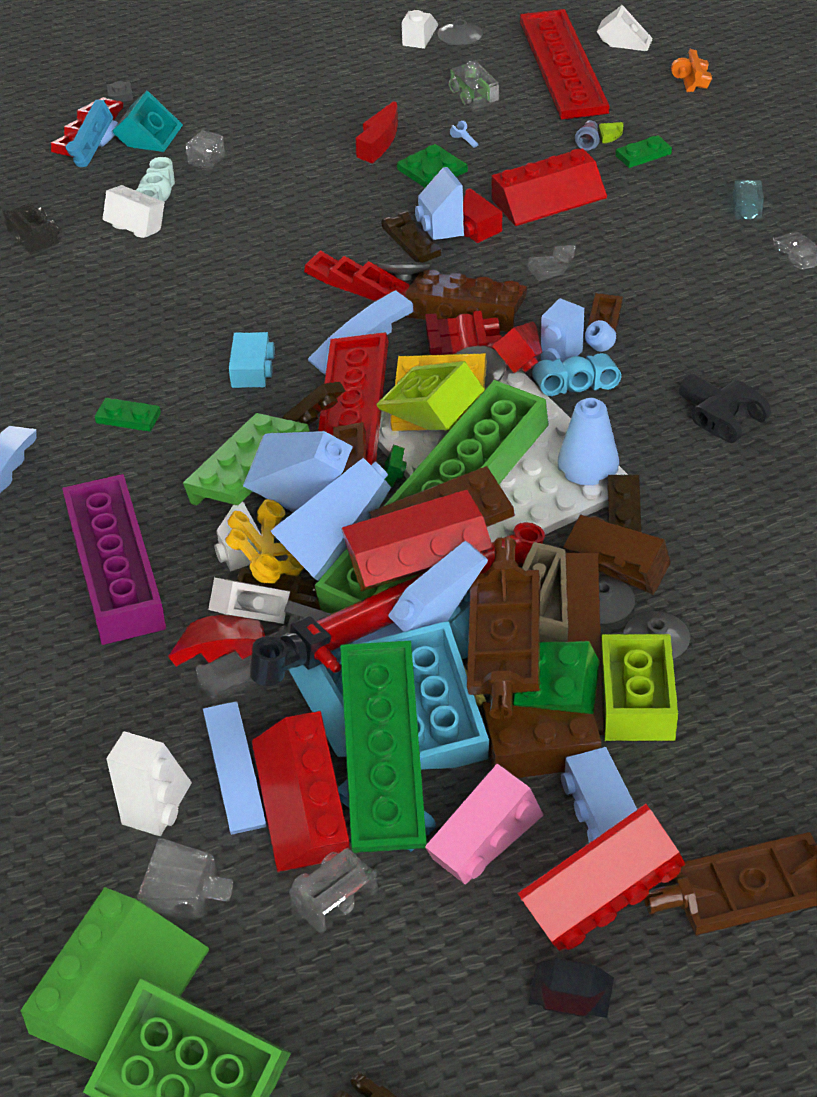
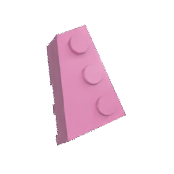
[425,764,544,884]

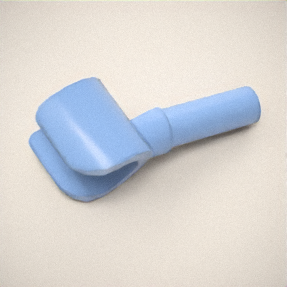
[450,121,479,148]

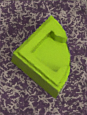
[598,122,623,144]

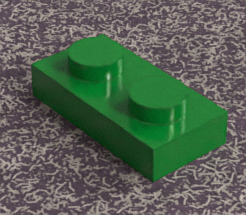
[615,135,672,168]
[95,398,161,432]

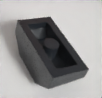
[529,958,614,1018]

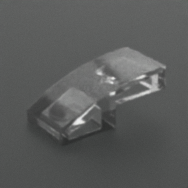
[773,232,817,270]

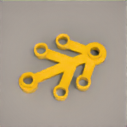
[225,499,304,583]

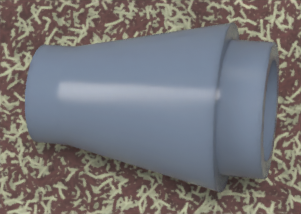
[575,120,600,151]

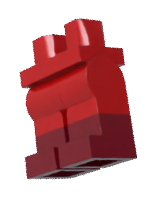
[425,311,502,355]

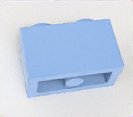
[540,298,584,363]

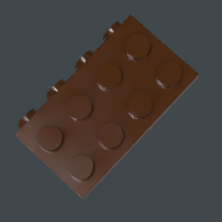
[406,270,527,332]

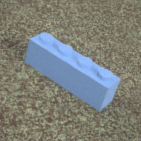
[561,747,637,843]

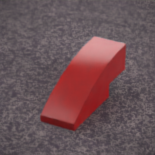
[355,101,398,164]

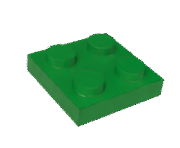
[397,144,468,188]

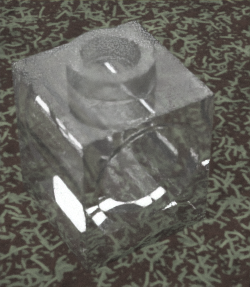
[186,130,225,170]

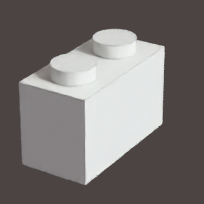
[103,185,165,238]

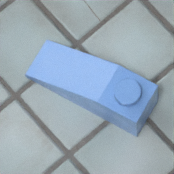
[388,541,488,632]

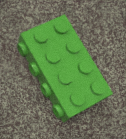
[183,413,310,506]

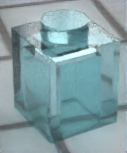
[733,180,764,219]

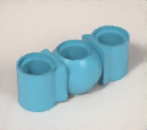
[532,353,621,396]

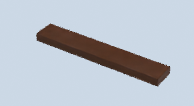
[565,553,604,735]

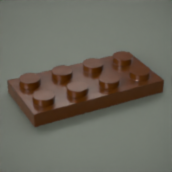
[369,466,515,527]

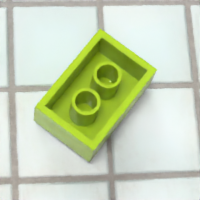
[601,634,678,741]

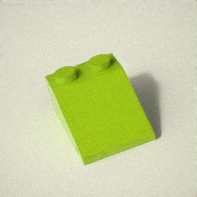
[376,361,485,431]

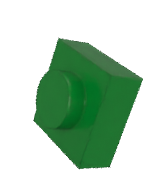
[383,444,407,487]

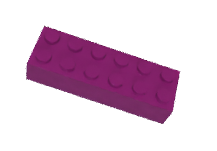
[62,474,166,645]

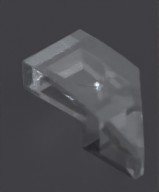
[527,245,576,281]

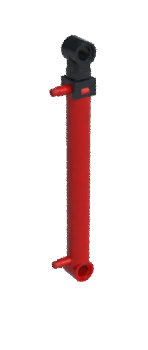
[250,522,545,686]

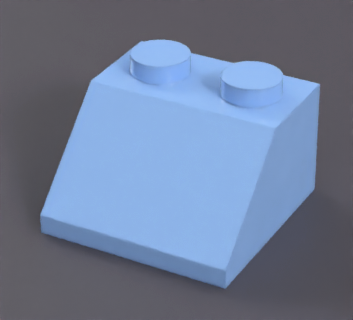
[415,167,464,240]

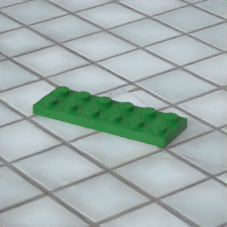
[340,641,427,853]

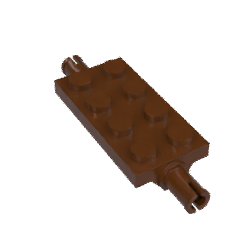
[467,537,540,719]
[644,832,817,936]

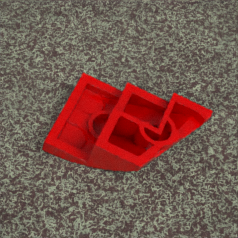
[168,615,265,667]

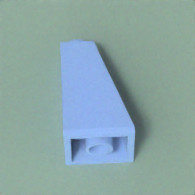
[243,431,353,513]
[271,458,391,581]

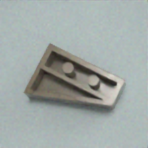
[522,542,568,642]

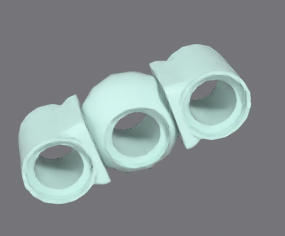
[135,157,175,202]

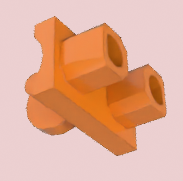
[671,49,712,92]

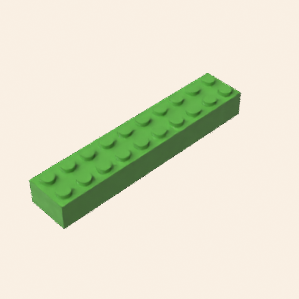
[315,380,549,614]

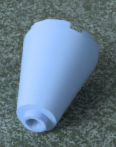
[558,398,619,485]

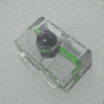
[449,60,499,110]

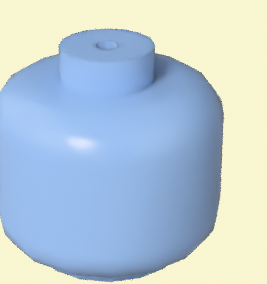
[585,320,616,352]

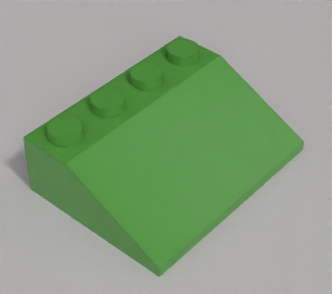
[21,887,209,1063]
[83,978,291,1097]

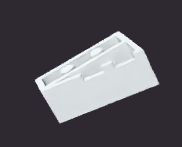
[106,731,192,836]

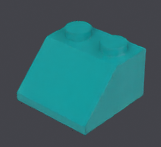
[111,91,183,152]

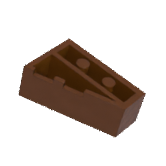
[563,514,671,595]
[483,702,601,778]

